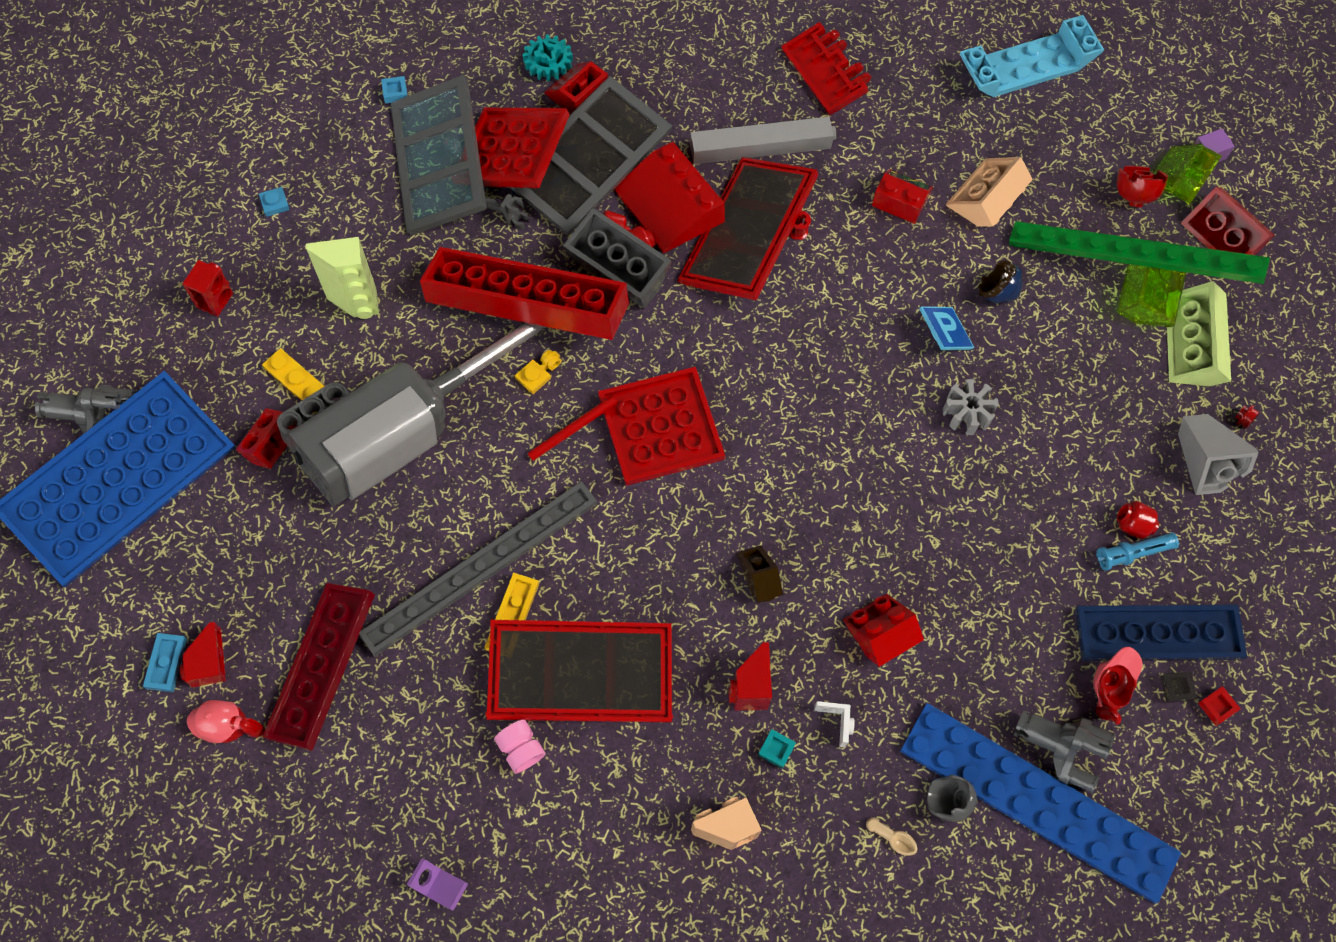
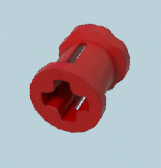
[789,210,811,240]

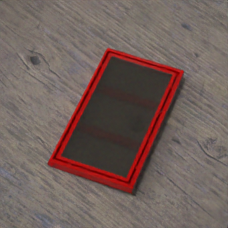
[677,157,819,301]
[485,620,673,722]

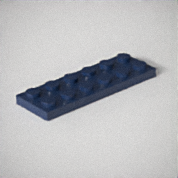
[1075,605,1247,661]

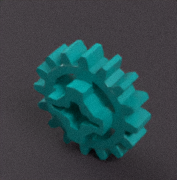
[523,34,573,81]

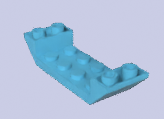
[960,15,1104,97]

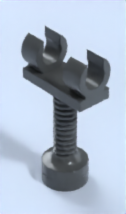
[465,189,529,230]

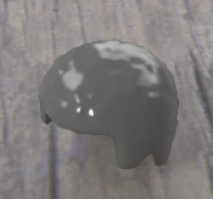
[926,775,977,822]

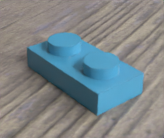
[143,633,188,693]

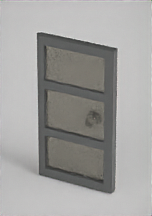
[509,76,672,236]

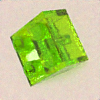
[1154,144,1222,204]

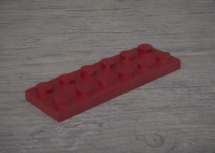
[262,583,375,751]

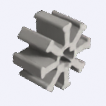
[942,379,999,435]

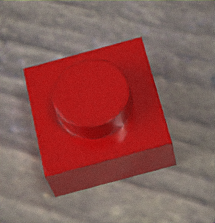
[1198,686,1241,726]

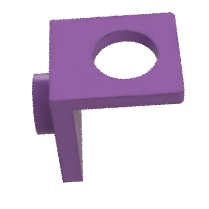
[407,858,468,911]

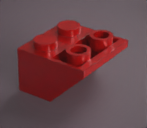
[545,61,610,114]
[843,594,924,667]

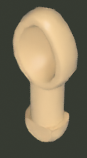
[866,817,918,856]

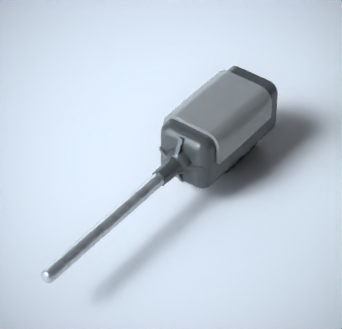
[277,323,546,507]

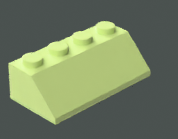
[306,237,379,319]
[1166,281,1231,386]

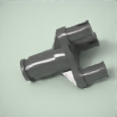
[35,384,135,434]
[1014,710,1116,794]

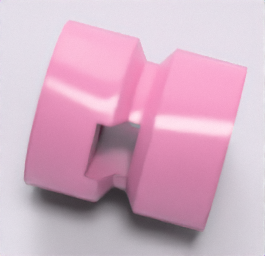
[494,720,546,774]

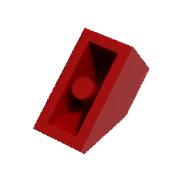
[180,622,226,688]

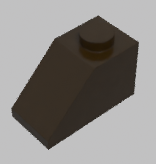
[736,545,783,603]

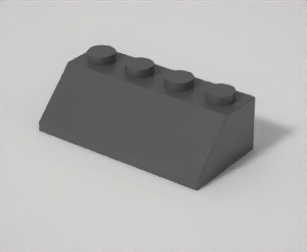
[563,208,672,309]

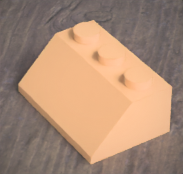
[946,157,1033,227]

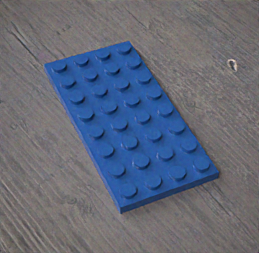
[0,370,236,587]

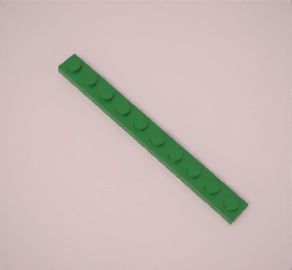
[1009,221,1270,284]

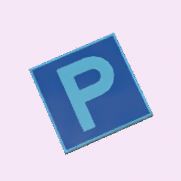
[919,307,974,350]

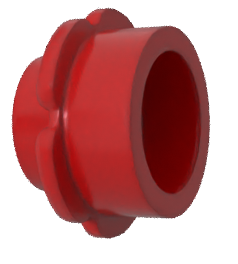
[1235,405,1260,429]

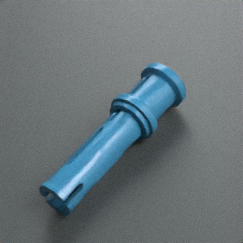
[1096,532,1179,571]

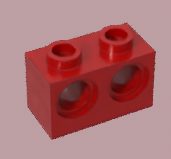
[183,260,233,317]
[236,408,296,469]

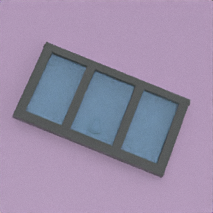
[391,75,487,235]

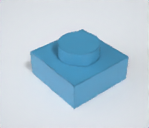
[381,76,408,104]
[259,187,290,217]

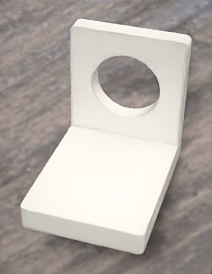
[814,701,854,747]

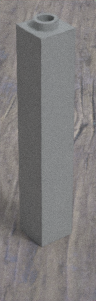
[690,117,836,164]

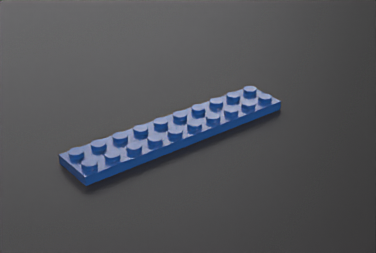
[900,703,1181,904]

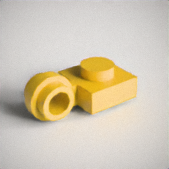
[515,350,562,394]

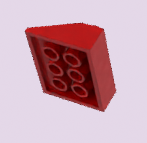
[614,142,725,254]

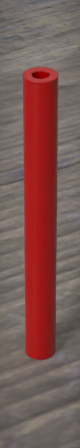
[527,395,618,461]

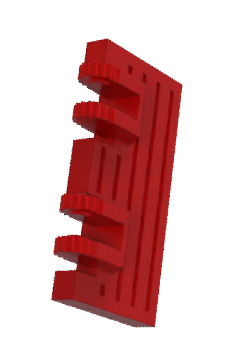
[781,22,871,115]

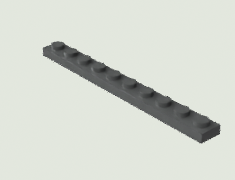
[359,481,597,657]

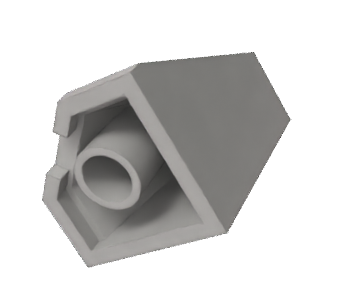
[1178,414,1259,495]

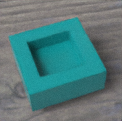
[758,729,796,769]

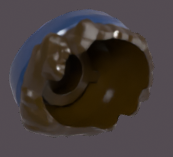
[978,260,1023,303]

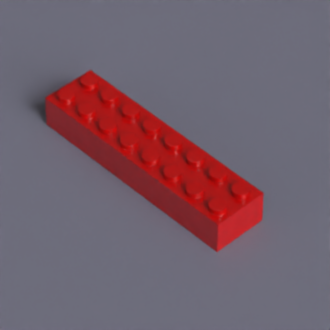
[420,247,629,340]

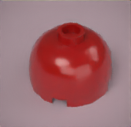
[1116,166,1168,207]

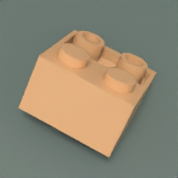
[691,797,762,850]

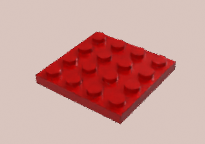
[452,107,570,188]
[598,366,725,486]

